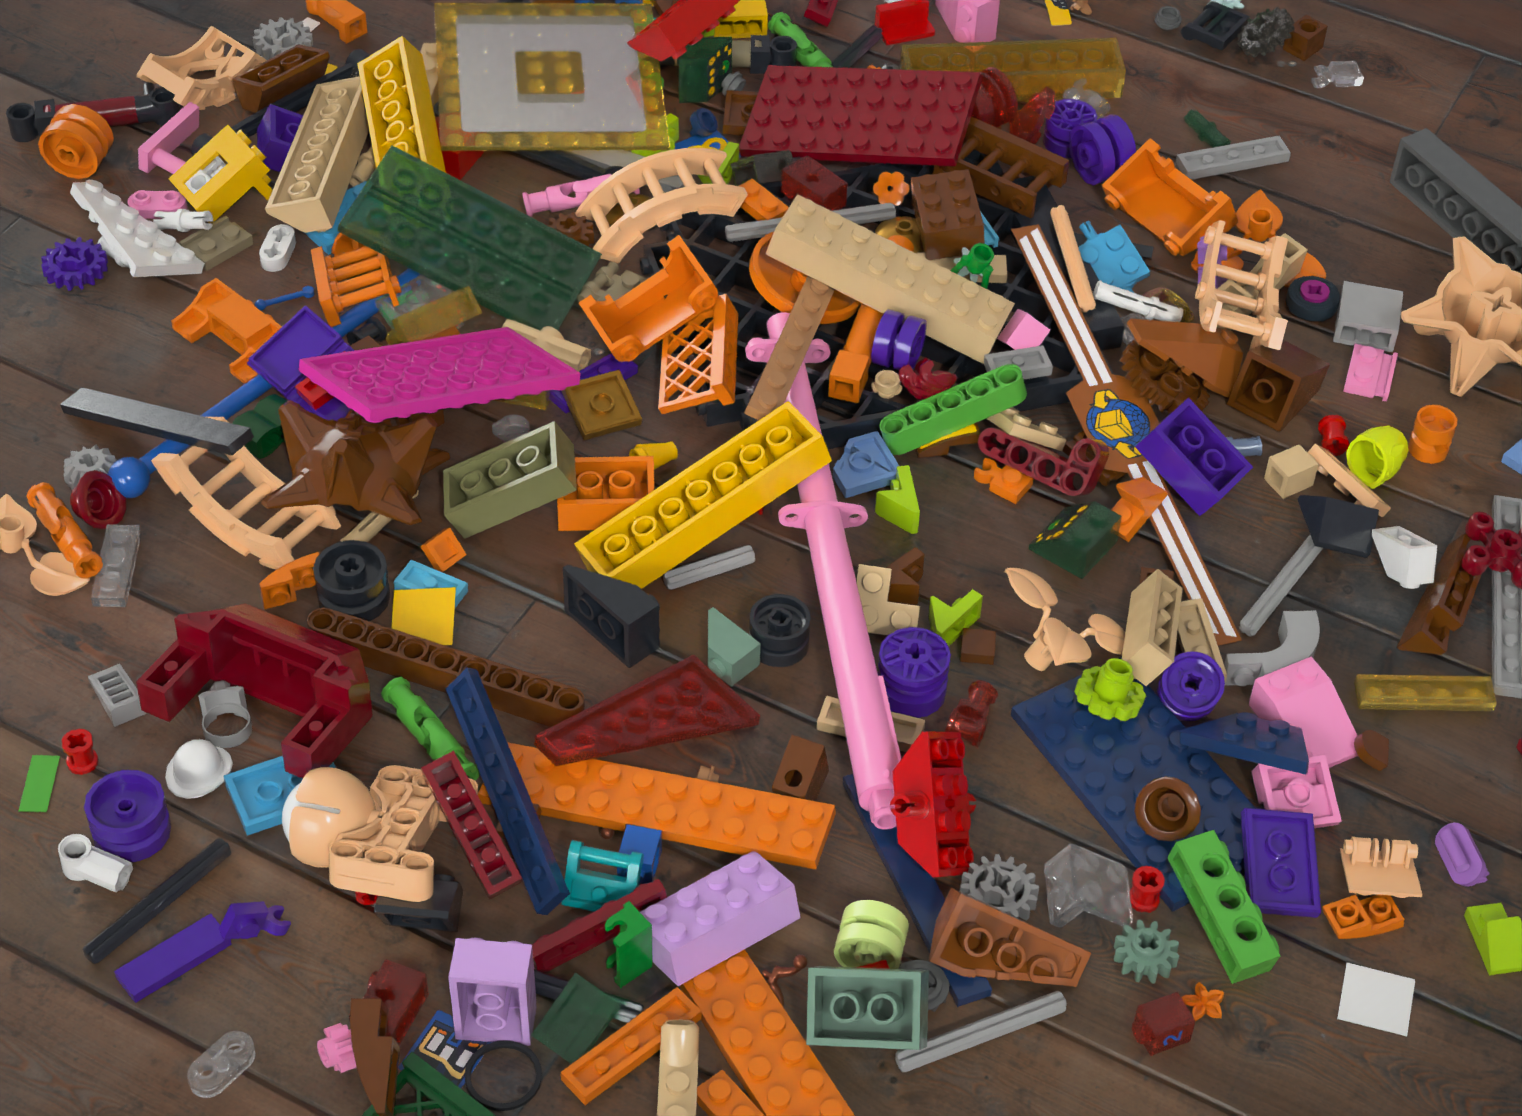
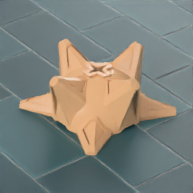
[1401,236,1522,397]

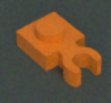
[974,458,1033,504]

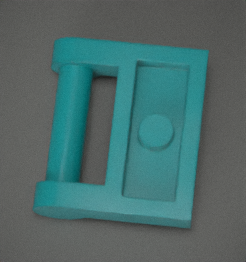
[561,840,644,911]

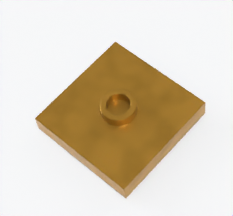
[562,369,642,440]

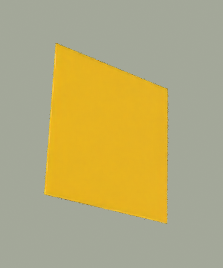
[391,587,456,645]

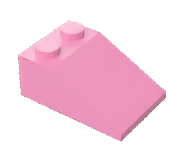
[935,0,1000,52]
[1249,656,1358,768]

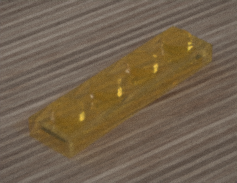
[1354,674,1497,711]

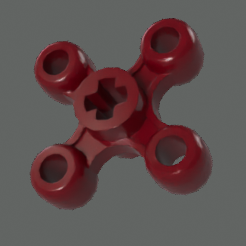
[1461,511,1522,589]

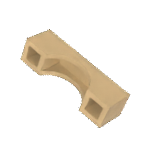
[1217,233,1308,330]

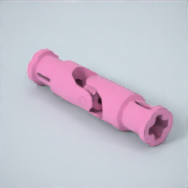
[522,174,640,217]

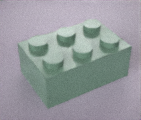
[806,966,929,1050]

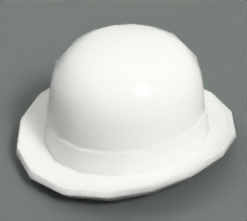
[165,739,233,799]

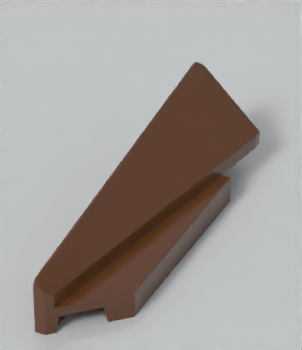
[1397,532,1481,655]

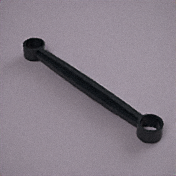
[191,49,370,156]
[434,99,624,179]

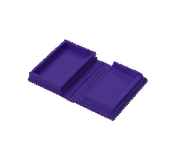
[247,305,355,421]

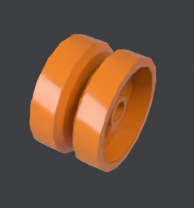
[38,104,114,179]

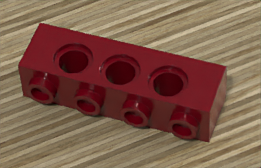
[421,750,522,900]

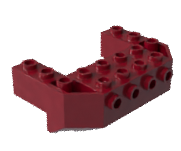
[136,603,373,779]

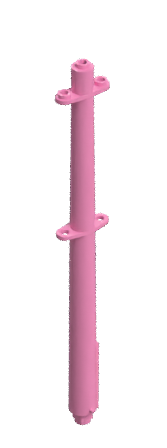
[745,312,901,829]

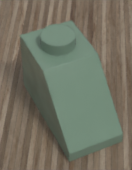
[708,607,761,687]

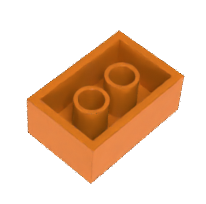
[557,456,654,531]

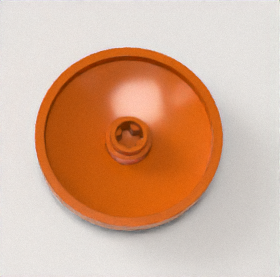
[749,231,861,324]

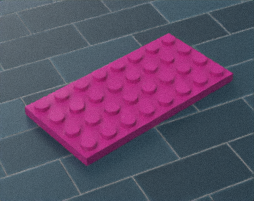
[299,327,581,423]

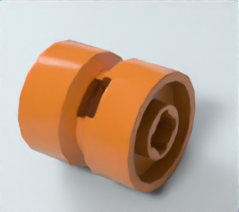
[1408,404,1457,464]

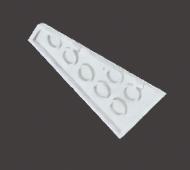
[70,180,205,277]

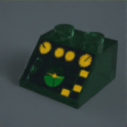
[677,37,732,103]
[1028,501,1122,579]

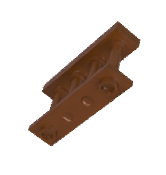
[933,117,1069,218]

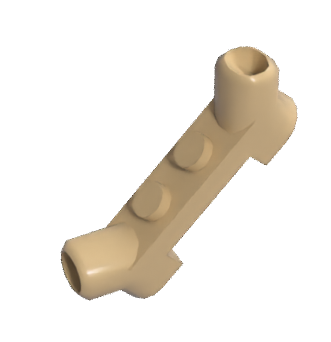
[657,1019,699,1116]

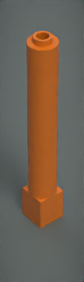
[828,235,914,403]

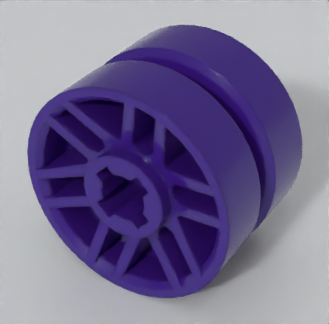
[1043,99,1097,158]
[871,309,927,370]
[1157,652,1225,721]

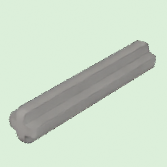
[663,545,755,590]

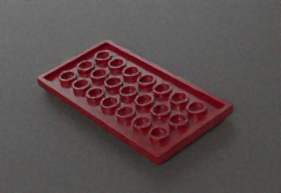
[739,65,982,166]

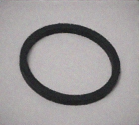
[465,1041,542,1111]

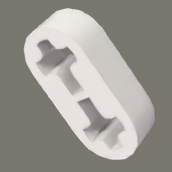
[259,224,296,272]

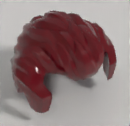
[898,358,957,400]

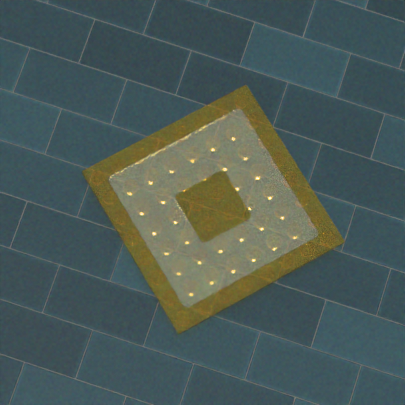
[434,3,670,151]

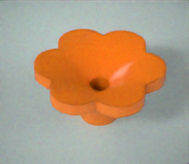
[873,172,909,206]

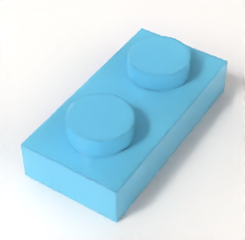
[394,560,468,608]

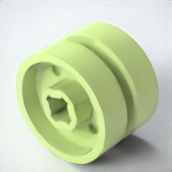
[834,900,909,969]

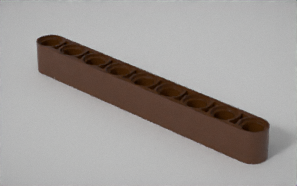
[307,608,585,732]

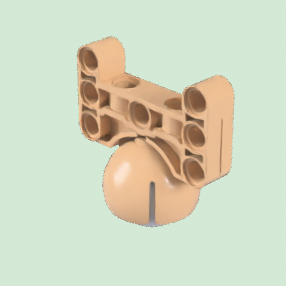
[282,765,478,902]

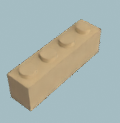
[1122,569,1183,686]

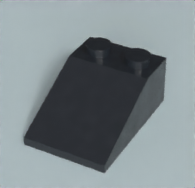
[563,564,660,668]

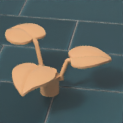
[0,494,90,596]
[1004,568,1125,671]

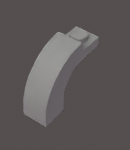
[1224,610,1320,686]

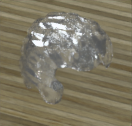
[1063,78,1111,119]

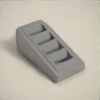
[88,664,147,727]

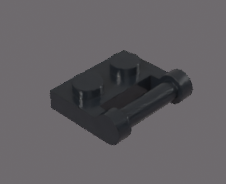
[1181,1,1250,51]

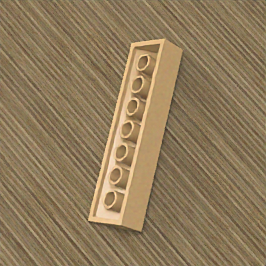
[265,76,369,233]

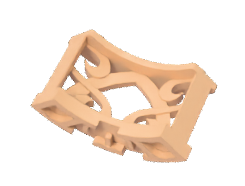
[137,26,267,110]

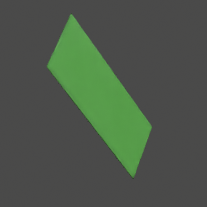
[19,755,60,812]

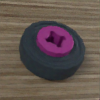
[1286,276,1340,322]

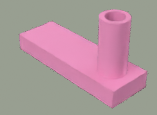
[138,102,199,174]

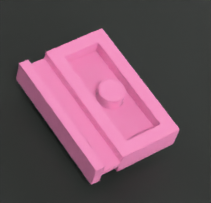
[1343,343,1398,402]

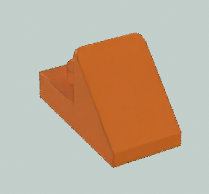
[1101,477,1168,542]

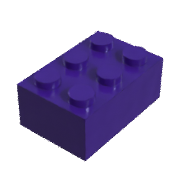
[1135,397,1253,516]

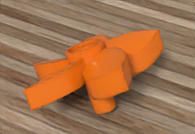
[1180,982,1224,1022]

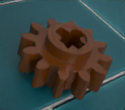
[543,212,594,257]

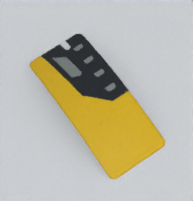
[1044,0,1072,26]

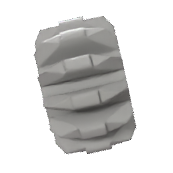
[63,444,117,490]

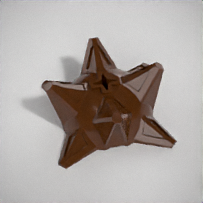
[261,400,450,525]

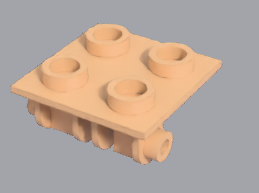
[1340,837,1422,898]

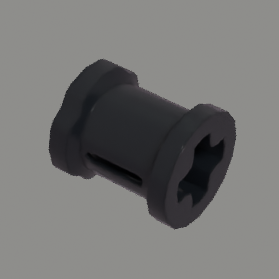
[347,317,388,345]

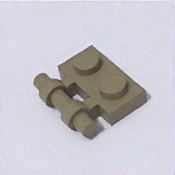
[577,262,647,302]

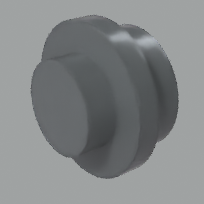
[1155,6,1182,30]
[721,72,746,96]

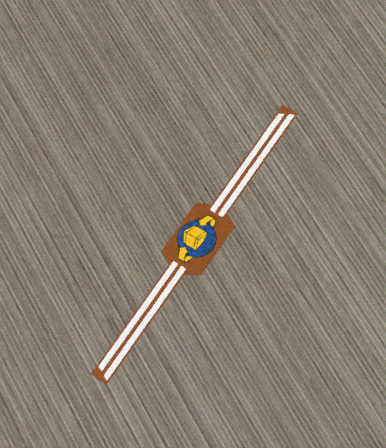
[1011,224,1242,646]

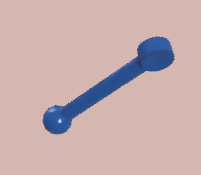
[254,286,315,311]

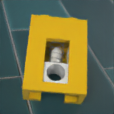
[169,125,273,223]

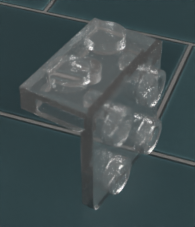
[1044,843,1133,928]

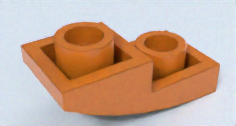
[259,552,319,609]
[1322,895,1405,939]

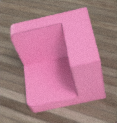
[997,309,1050,350]

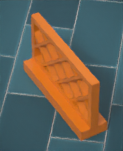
[658,294,738,414]

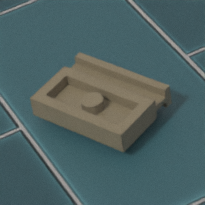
[179,216,253,271]

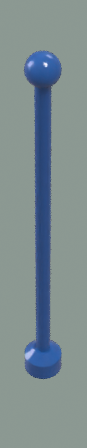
[108,204,502,498]

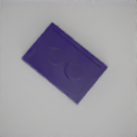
[1241,808,1321,918]

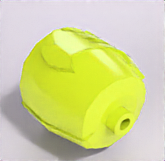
[1346,425,1409,489]

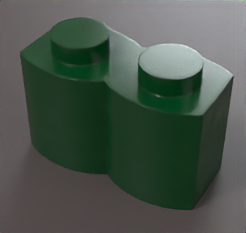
[232,394,287,459]

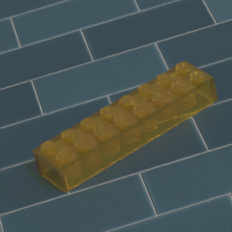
[900,38,1126,103]

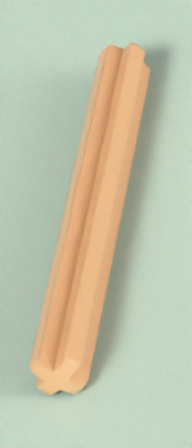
[1050,205,1096,313]

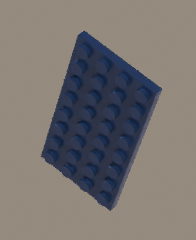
[1011,656,1256,912]

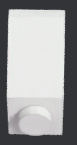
[1372,526,1437,589]

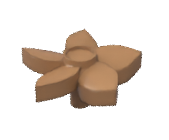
[1070,0,1092,15]

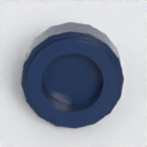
[689,108,718,137]

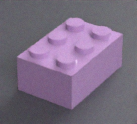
[449,938,537,1046]

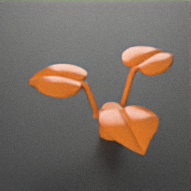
[1191,189,1326,287]

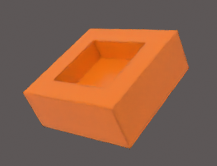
[420,527,467,572]

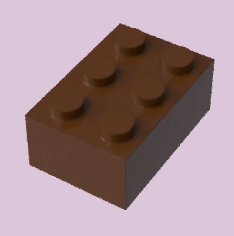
[911,169,985,260]

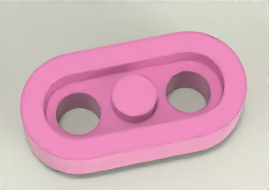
[128,190,187,219]

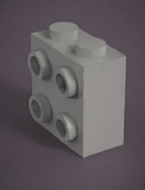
[1333,281,1404,353]

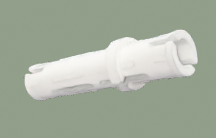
[1093,280,1183,322]

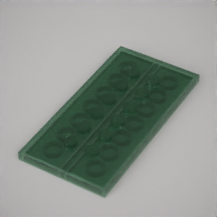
[337,145,602,331]

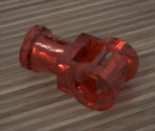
[945,680,998,748]

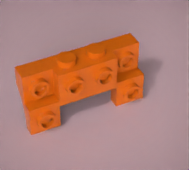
[171,278,282,384]

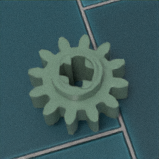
[1113,920,1179,984]

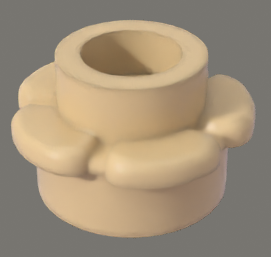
[871,370,902,399]

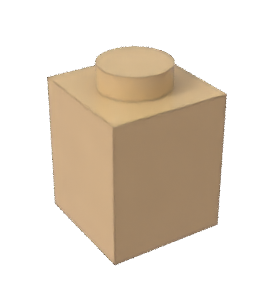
[1264,444,1319,499]

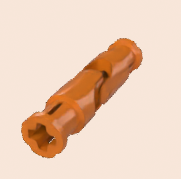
[26,482,103,579]

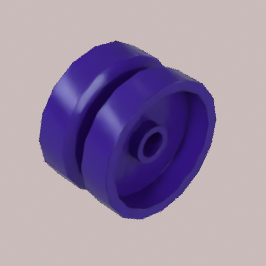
[1069,114,1136,185]
[84,770,171,862]

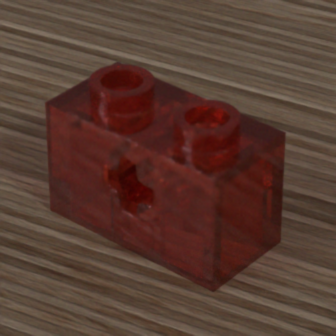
[781,155,848,211]
[349,959,429,1045]

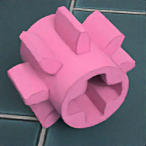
[317,1023,356,1073]

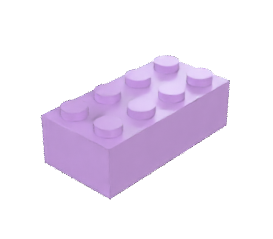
[640,851,801,986]

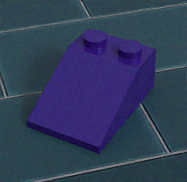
[257,104,303,172]

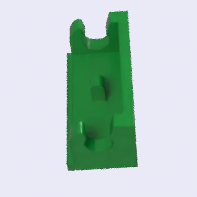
[605,901,652,988]

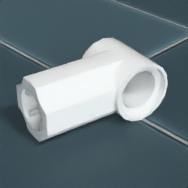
[58,834,133,892]

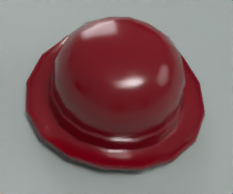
[70,470,126,530]

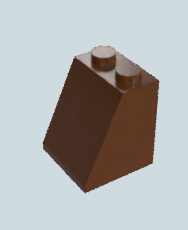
[1227,340,1330,432]

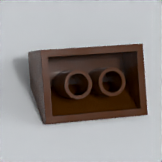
[232,44,330,113]

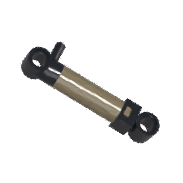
[634,35,797,74]

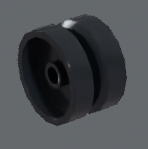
[313,540,391,621]

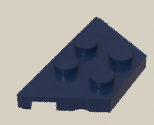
[1179,712,1309,775]

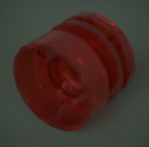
[971,67,1018,128]

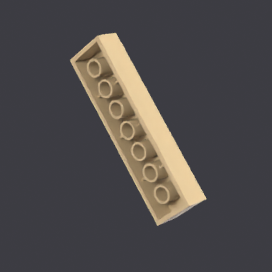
[766,194,1015,364]

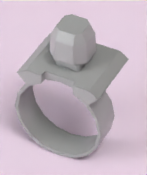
[198,680,252,748]

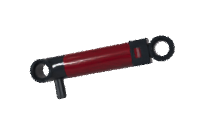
[6,82,180,142]

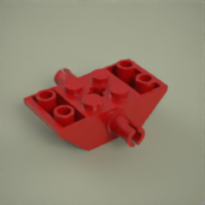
[890,731,976,877]

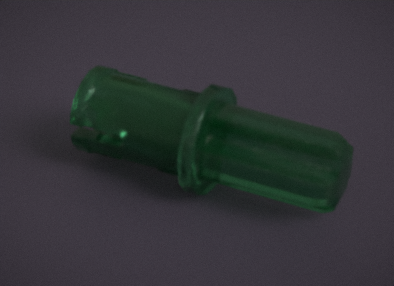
[1184,109,1231,148]

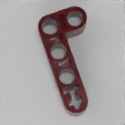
[978,428,1109,496]

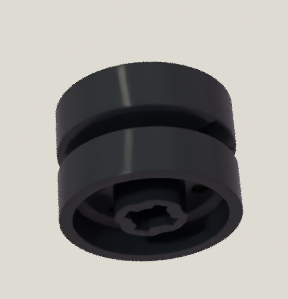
[749,594,811,667]

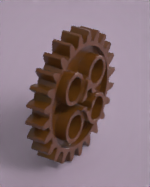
[1120,339,1210,414]

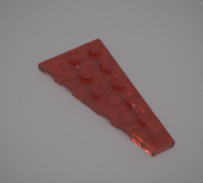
[534,655,760,766]

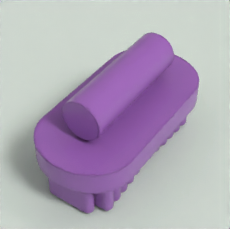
[1435,823,1489,887]

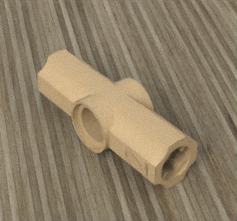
[502,319,591,372]

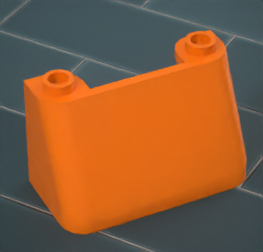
[1102,138,1238,256]
[579,235,718,362]

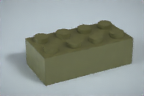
[443,421,577,539]

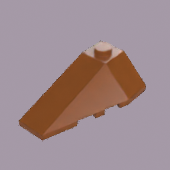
[1127,319,1243,398]
[929,887,1091,987]

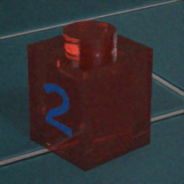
[1132,992,1196,1056]

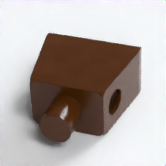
[772,735,829,801]

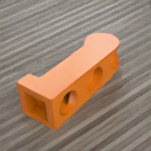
[305,0,368,44]

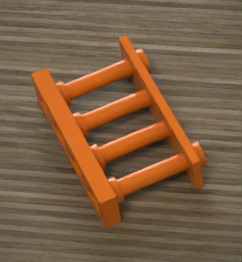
[311,228,402,327]

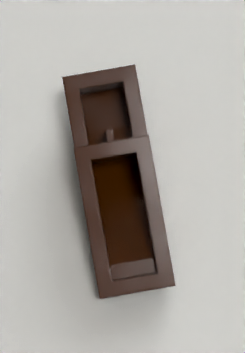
[350,998,400,1116]

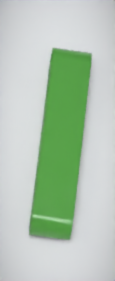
[879,364,1027,455]

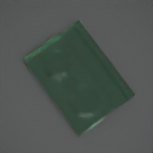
[531,973,621,1064]

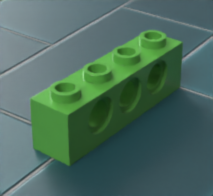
[1167,830,1280,984]

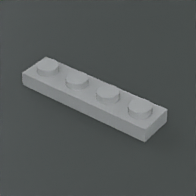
[1175,136,1291,179]

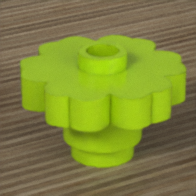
[1074,658,1146,721]

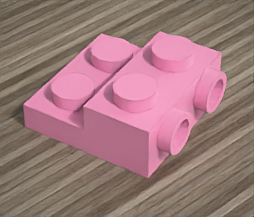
[1251,752,1342,828]

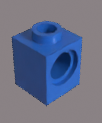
[617,824,662,884]

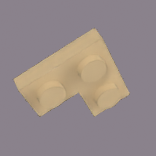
[987,407,1066,451]
[856,564,920,636]

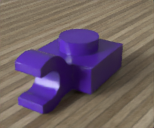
[219,901,291,940]

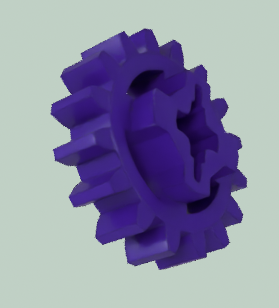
[41,237,108,291]

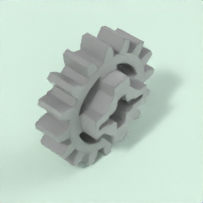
[253,17,313,60]
[960,854,1039,921]

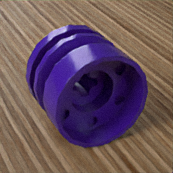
[878,627,951,718]

